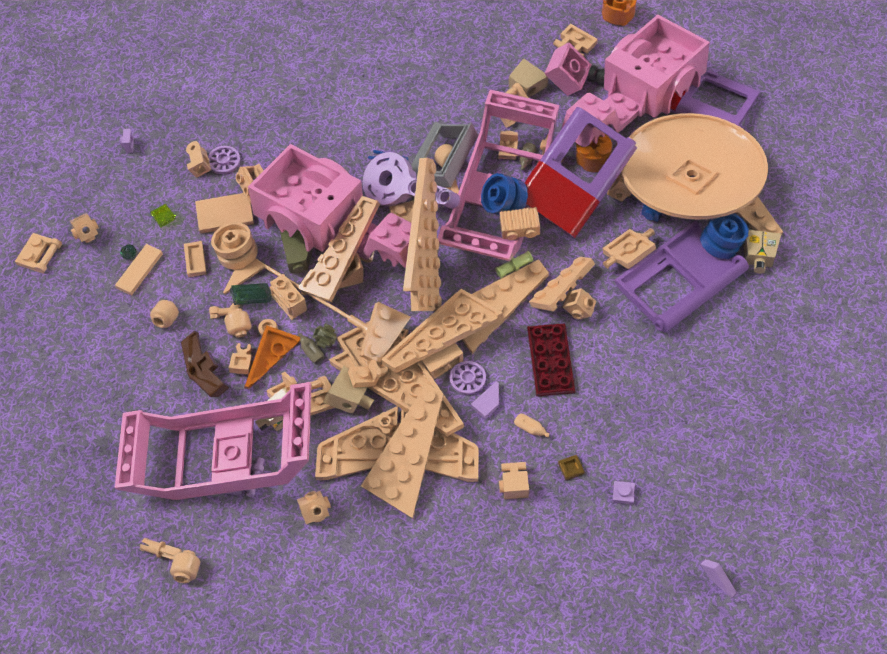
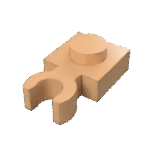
[229,343,252,374]

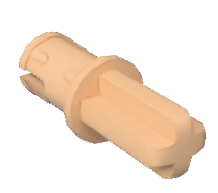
[140,538,182,560]

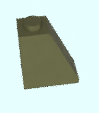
[279,229,314,274]

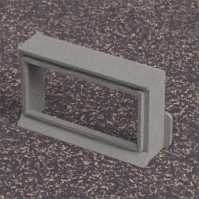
[411,121,479,187]

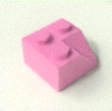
[544,43,592,96]

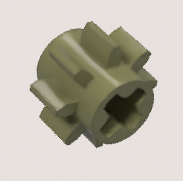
[313,323,337,349]

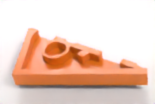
[244,325,300,390]

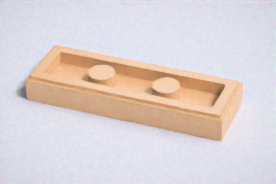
[115,244,163,296]

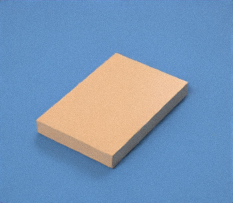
[195,193,254,234]

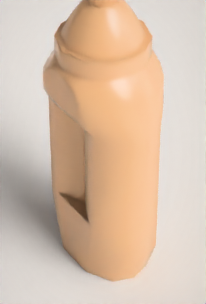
[514,413,550,437]

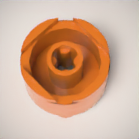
[602,0,637,26]
[576,134,612,172]

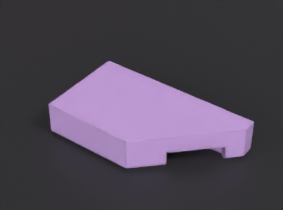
[471,381,499,419]
[701,559,736,598]

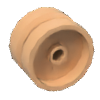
[211,222,258,270]

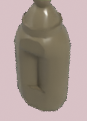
[519,143,536,171]
[298,333,324,364]

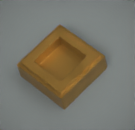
[558,454,585,481]

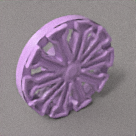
[208,146,240,175]
[450,361,486,395]

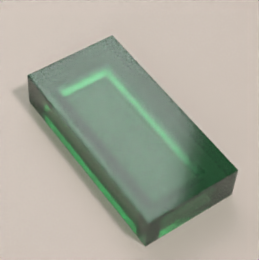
[230,283,272,305]

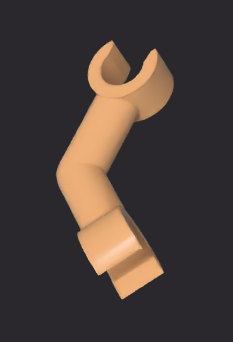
[209,291,248,319]

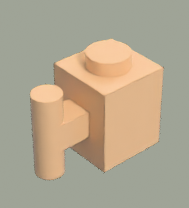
[499,462,529,499]

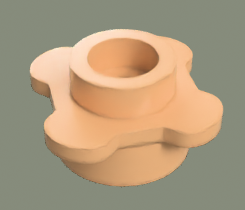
[373,412,397,434]

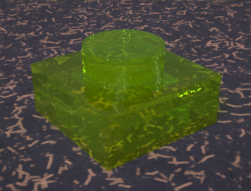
[150,203,176,228]

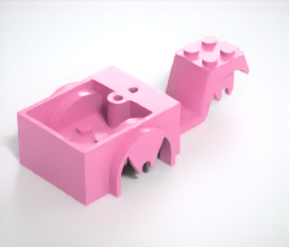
[562,15,710,147]
[248,144,411,268]

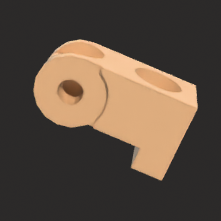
[186,141,211,178]

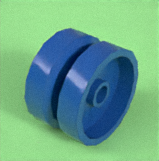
[481,173,528,216]
[700,213,749,259]

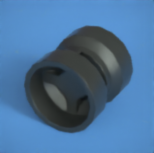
[587,65,605,86]

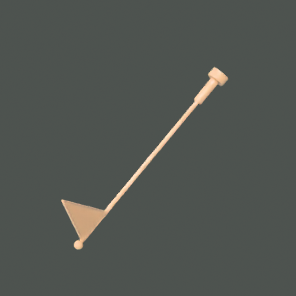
[223,258,369,336]

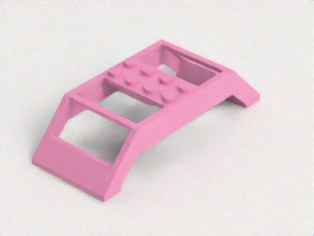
[438,90,560,261]
[115,382,312,500]

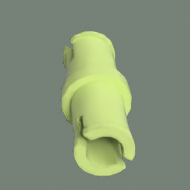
[495,251,533,278]

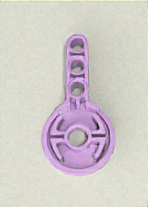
[363,152,460,209]

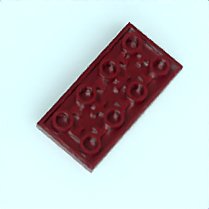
[527,323,575,397]

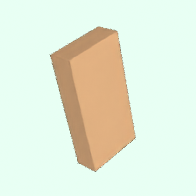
[184,241,207,277]

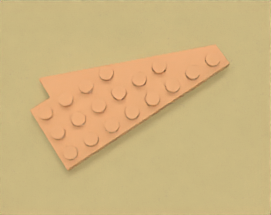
[403,158,442,311]
[329,321,464,437]

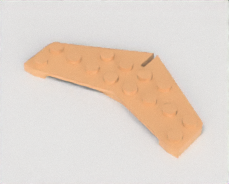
[315,406,479,482]

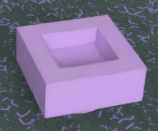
[120,129,134,153]
[612,481,635,505]

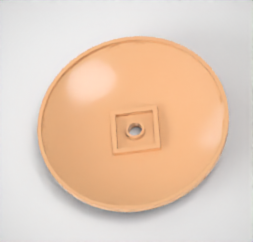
[621,113,768,220]

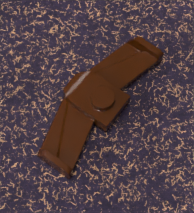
[181,330,229,397]

